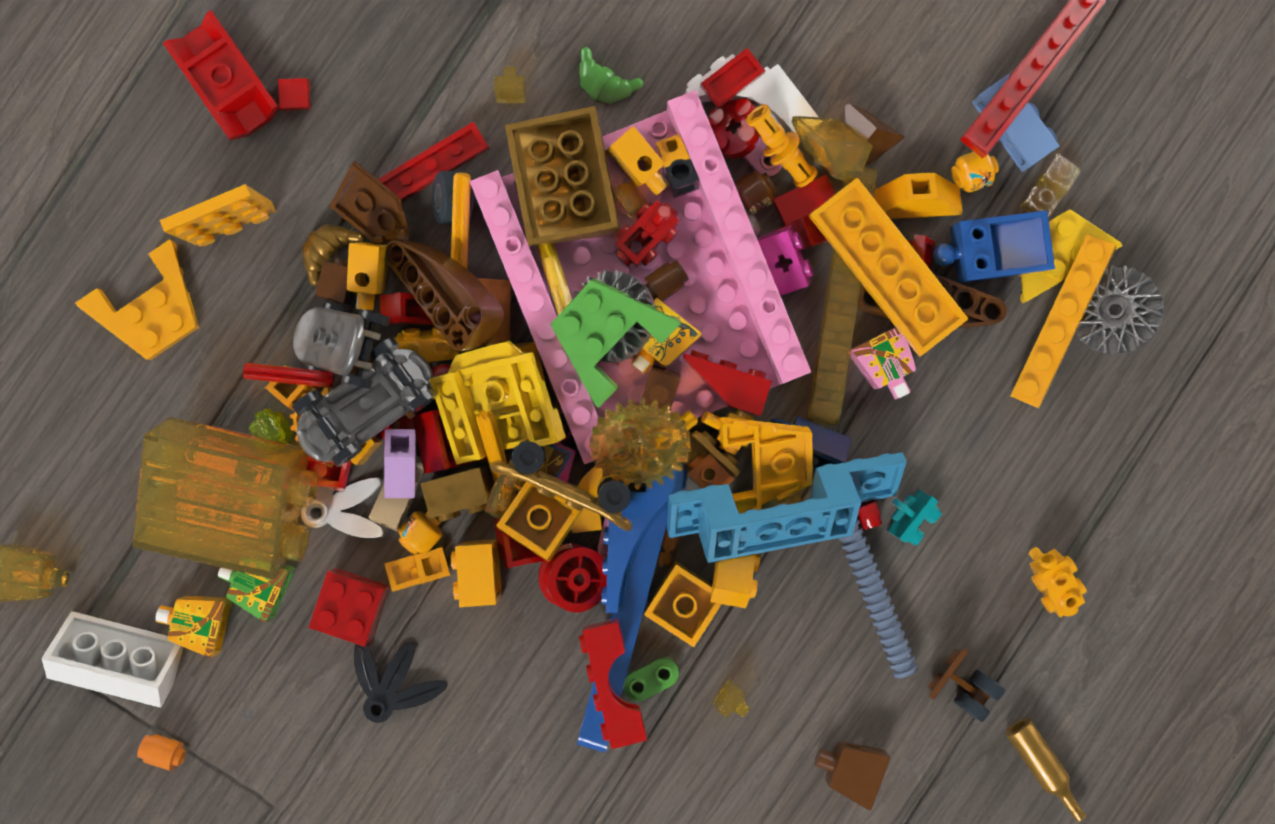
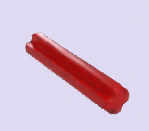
[243,363,334,388]

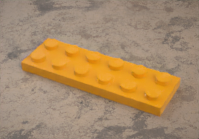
[809,178,968,356]

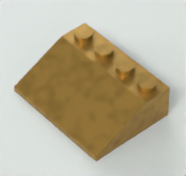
[505,106,621,246]

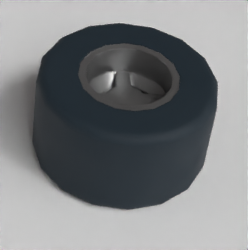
[432,171,473,225]

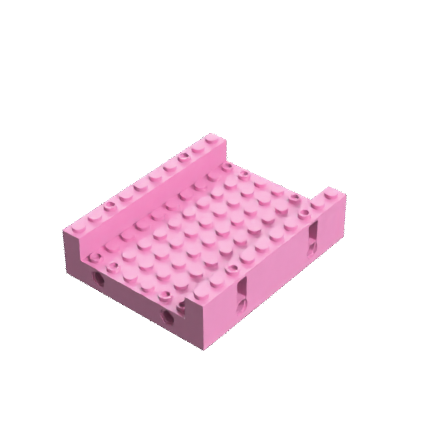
[470,90,811,464]

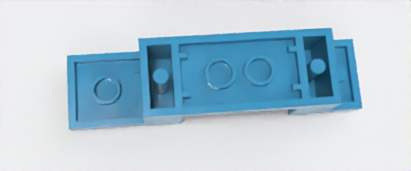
[667,452,907,563]

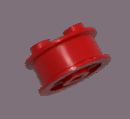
[538,543,607,613]

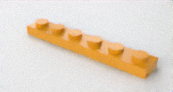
[1010,234,1116,409]

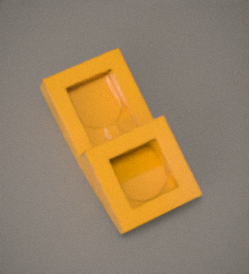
[384,547,450,592]

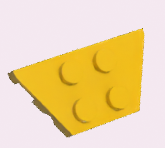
[1019,209,1123,303]

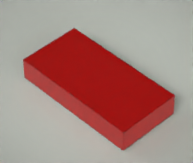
[700,47,766,109]
[773,175,836,226]

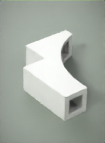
[685,54,821,139]

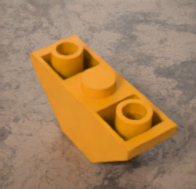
[871,173,963,219]

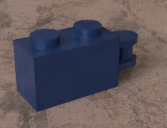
[769,416,851,473]

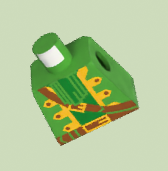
[218,556,296,623]

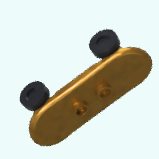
[490,439,633,532]

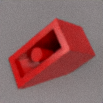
[380,292,435,326]

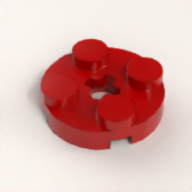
[708,98,761,159]

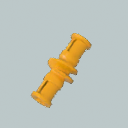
[746,104,817,188]

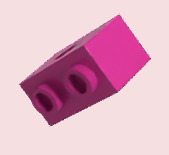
[757,226,813,296]

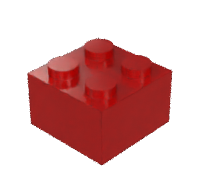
[308,567,390,647]

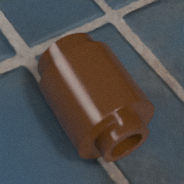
[644,260,689,302]

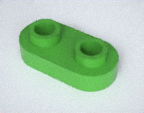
[623,657,679,701]

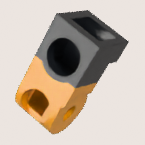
[656,134,699,198]

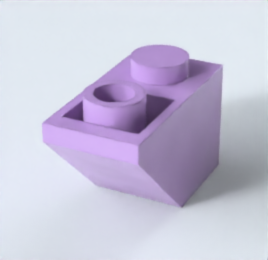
[384,429,415,498]

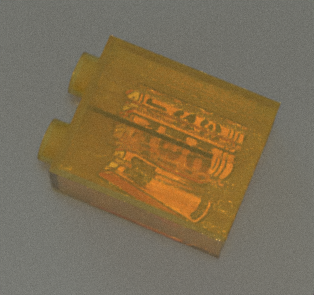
[132,417,318,579]

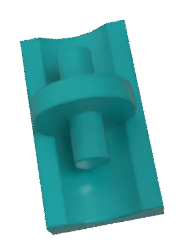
[886,489,942,546]

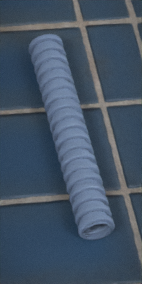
[838,519,919,678]

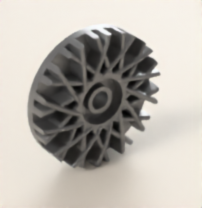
[1076,265,1164,355]
[572,270,655,363]

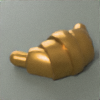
[301,224,364,286]

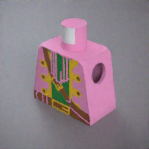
[847,327,916,400]

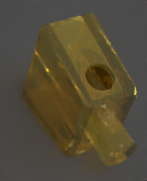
[0,543,70,602]

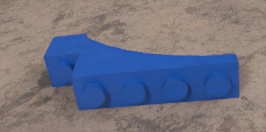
[602,462,687,613]

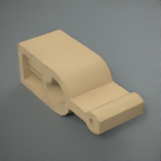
[368,455,424,532]

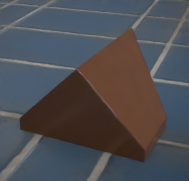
[845,104,905,167]

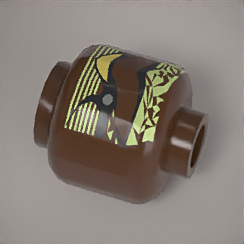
[734,170,777,214]

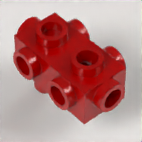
[615,200,679,268]

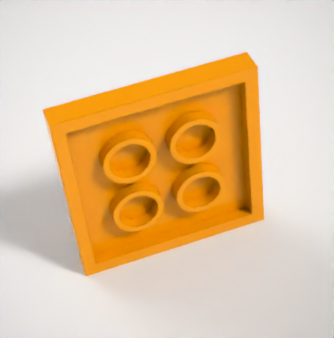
[159,184,276,247]

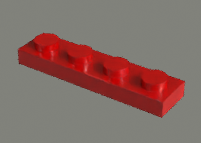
[377,121,490,202]

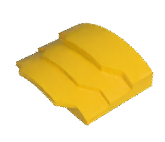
[429,341,566,464]

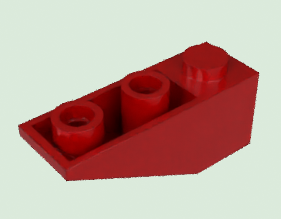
[682,350,772,416]

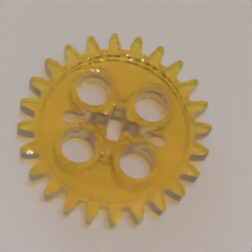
[590,398,691,489]

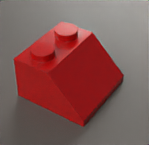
[412,410,488,474]

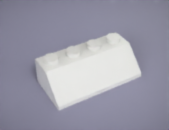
[42,611,183,708]

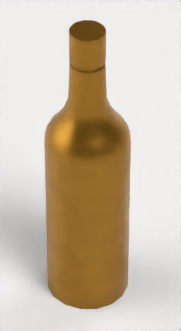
[1005,718,1086,822]

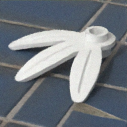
[301,477,384,538]

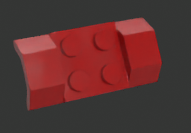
[163,10,279,141]

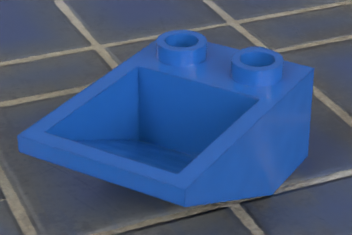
[932,210,1055,284]

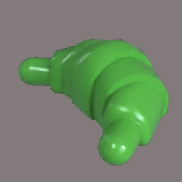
[579,47,643,105]

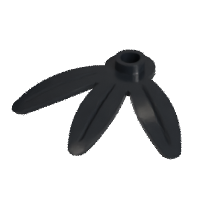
[354,642,448,723]

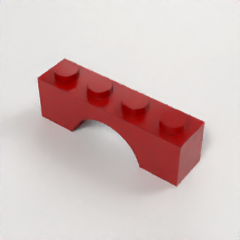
[579,618,647,749]

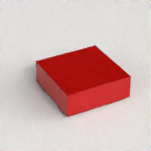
[278,78,311,111]

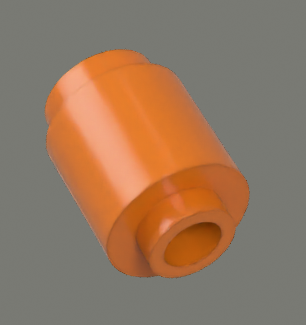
[137,734,186,771]

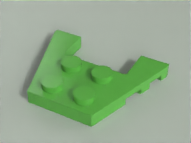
[550,278,682,408]

